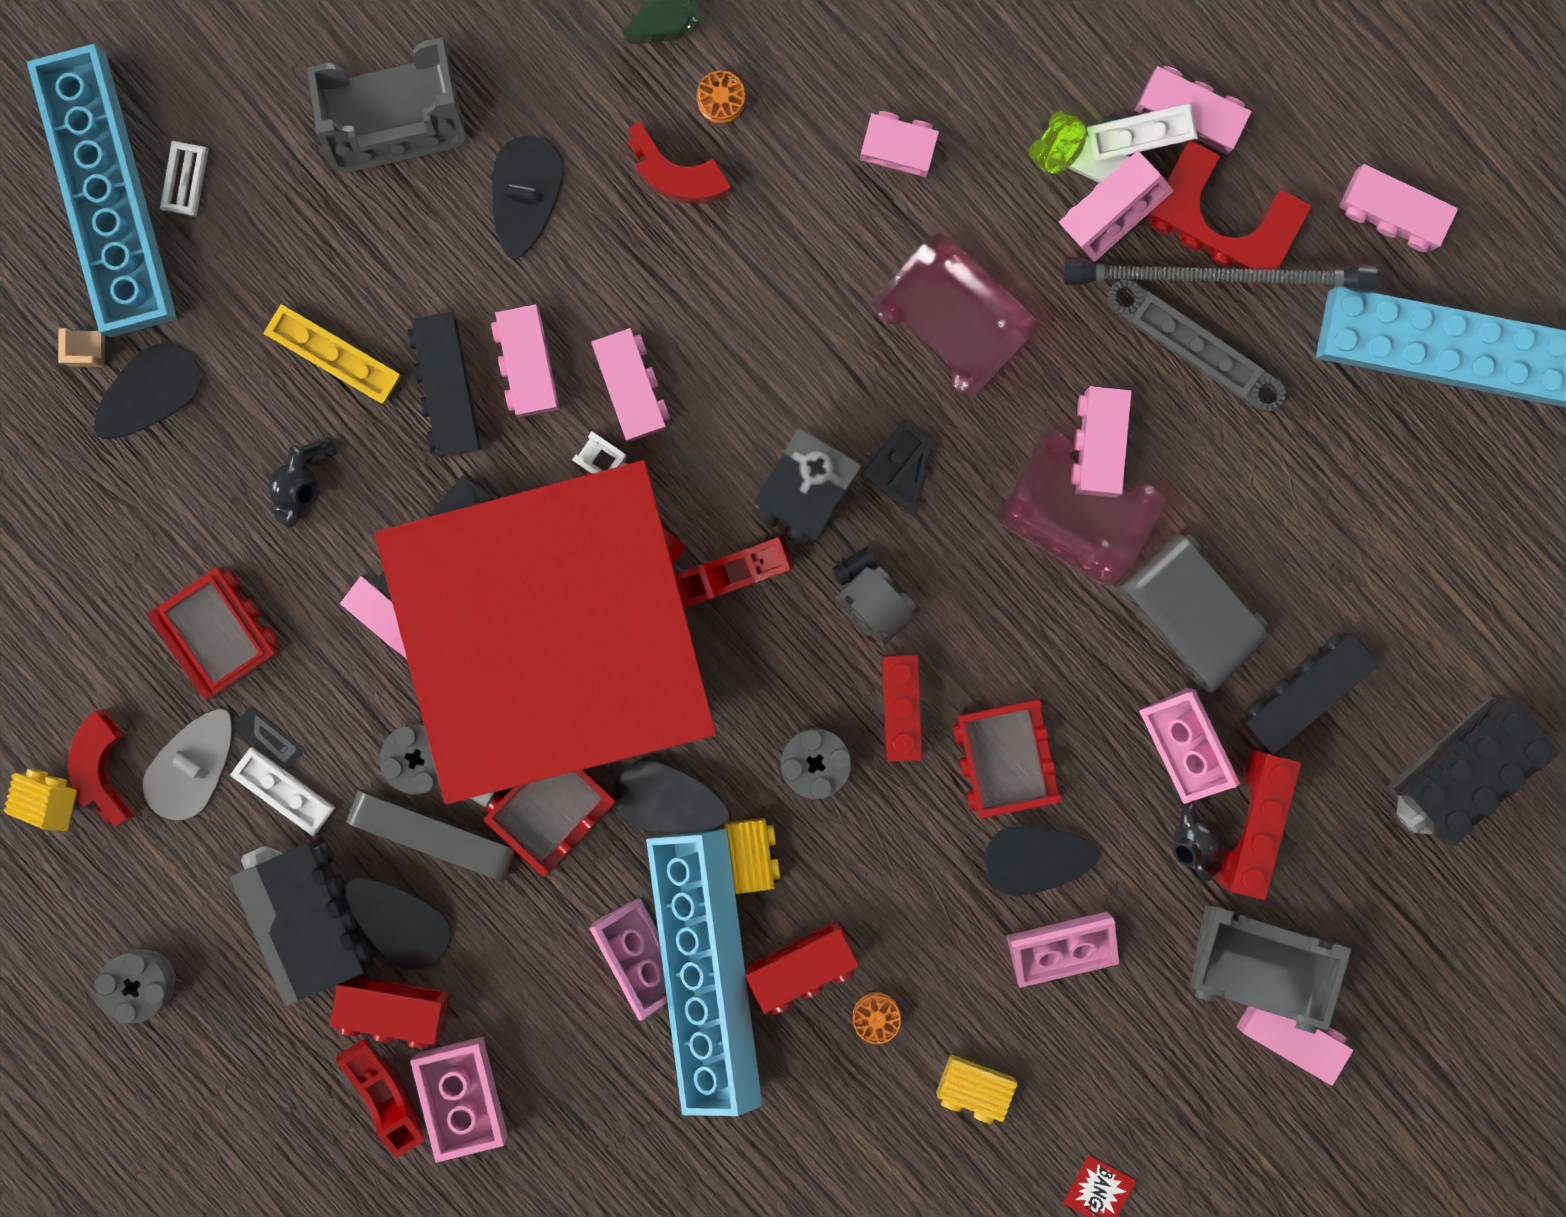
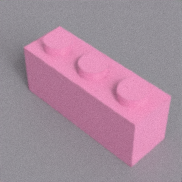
[1134,66,1251,155]
[1059,150,1173,262]
[1339,164,1458,252]
[491,304,560,418]
[591,328,670,442]
[1071,386,1131,498]
[1236,1006,1353,1086]

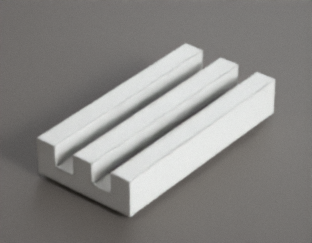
[160,141,209,217]

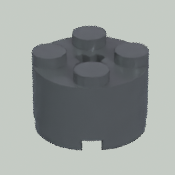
[835,567,916,647]
[380,722,440,794]
[781,728,851,799]
[95,948,176,1024]

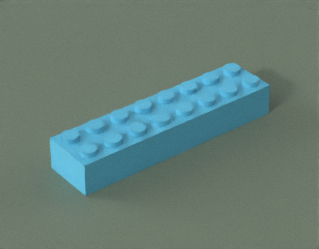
[27,44,177,337]
[1316,287,1566,408]
[646,829,762,1116]

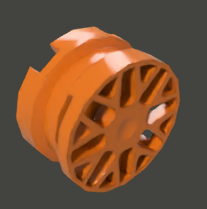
[696,70,745,124]
[852,992,901,1044]

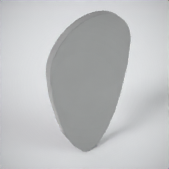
[143,709,232,820]

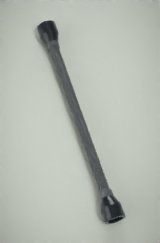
[1064,257,1377,293]

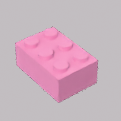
[410,1037,508,1163]

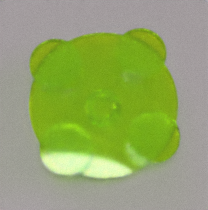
[1029,110,1087,174]

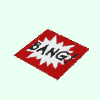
[1063,1155,1137,1217]

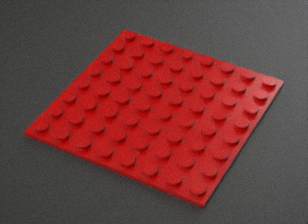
[374,460,717,805]

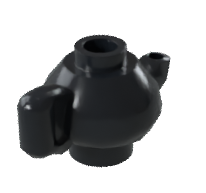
[268,445,318,528]
[1173,803,1222,881]

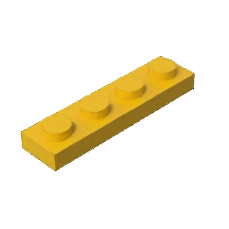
[263,304,402,405]

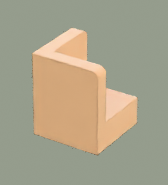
[58,328,105,367]

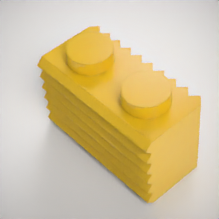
[4,769,77,831]
[724,818,780,894]
[936,1054,1017,1124]

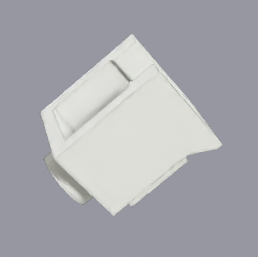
[572,431,628,474]

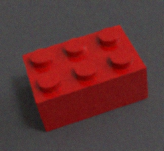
[745,920,859,1015]
[329,976,450,1049]

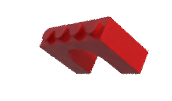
[1145,140,1312,284]
[1216,749,1301,900]

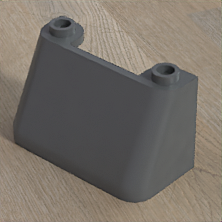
[307,37,466,172]
[1114,533,1270,693]
[1190,906,1351,1034]

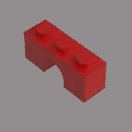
[881,655,922,761]

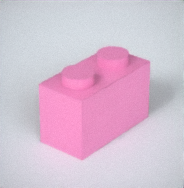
[860,111,939,177]

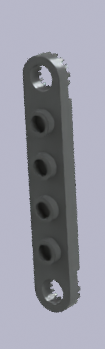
[1107,280,1286,412]

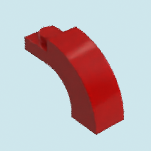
[627,121,732,204]
[675,536,795,608]
[68,709,135,827]
[336,1038,425,1159]

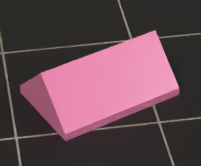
[1139,688,1240,804]
[590,898,668,1021]
[1006,912,1119,988]

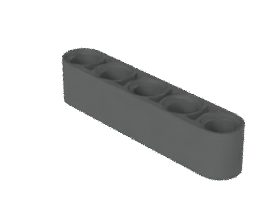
[346,789,516,881]

